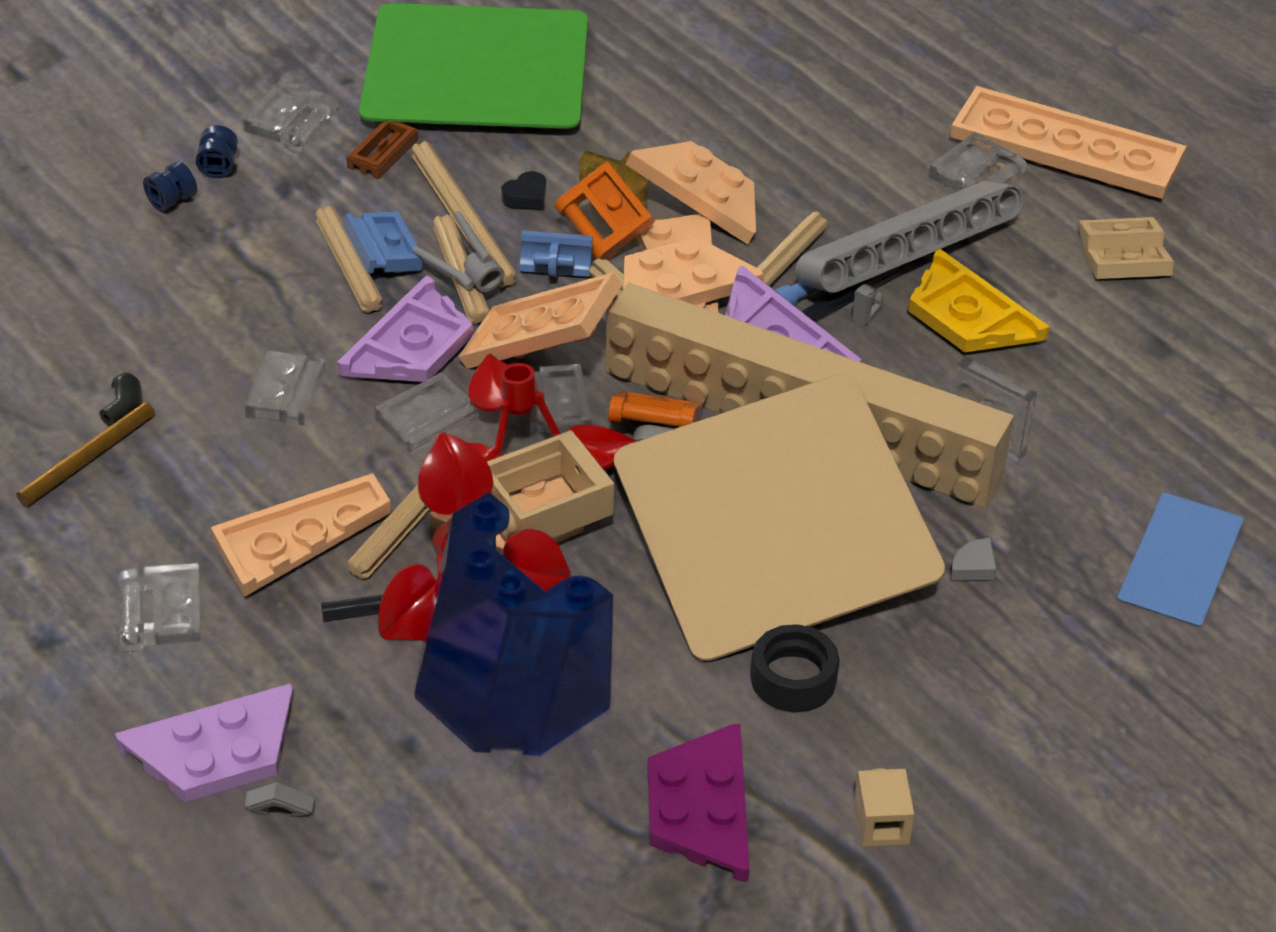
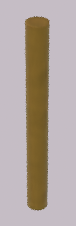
[16,402,155,507]

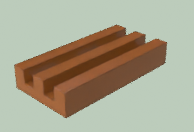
[346,121,418,179]

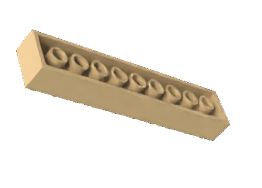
[605,282,1014,508]

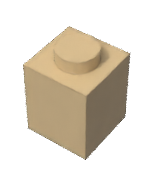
[854,768,915,847]

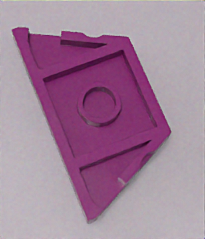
[647,724,750,882]

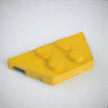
[908,249,1050,352]

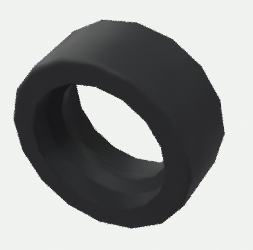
[750,624,840,712]

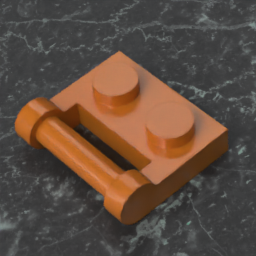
[554,161,655,261]
[608,391,703,428]

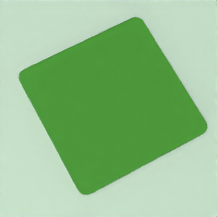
[359,3,588,129]

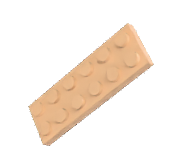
[950,86,1187,199]

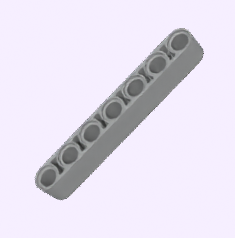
[796,181,1023,293]

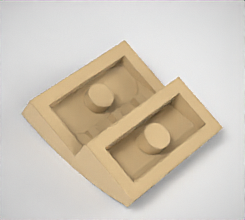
[1079,217,1174,279]

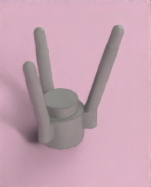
[412,211,504,292]

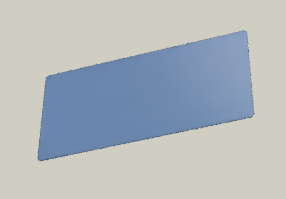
[1117,492,1244,626]

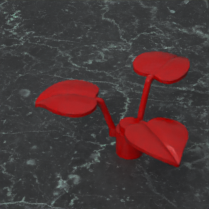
[468,353,636,470]
[378,433,571,640]

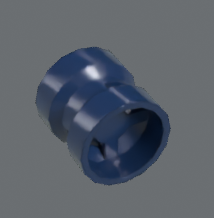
[196,125,238,178]
[143,161,197,212]

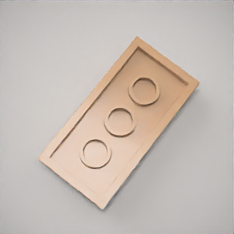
[458,272,622,369]

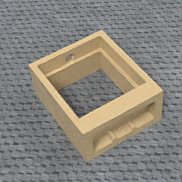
[482,430,614,538]

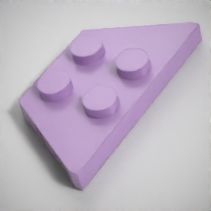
[725,266,862,362]
[337,275,473,382]
[115,684,294,802]

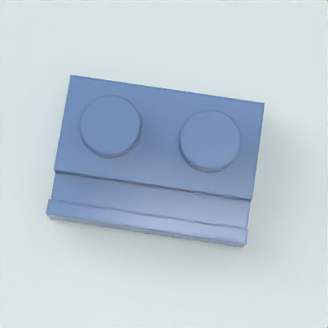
[343,212,424,273]

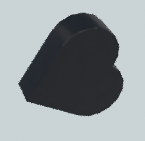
[501,171,546,210]

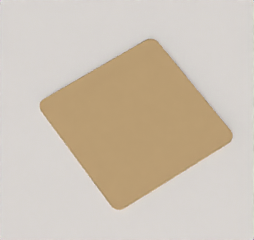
[614,374,945,661]

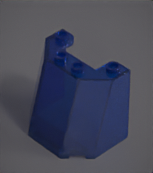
[414,492,614,756]

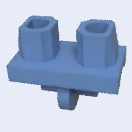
[520,230,593,277]

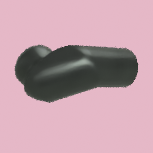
[99,372,142,426]

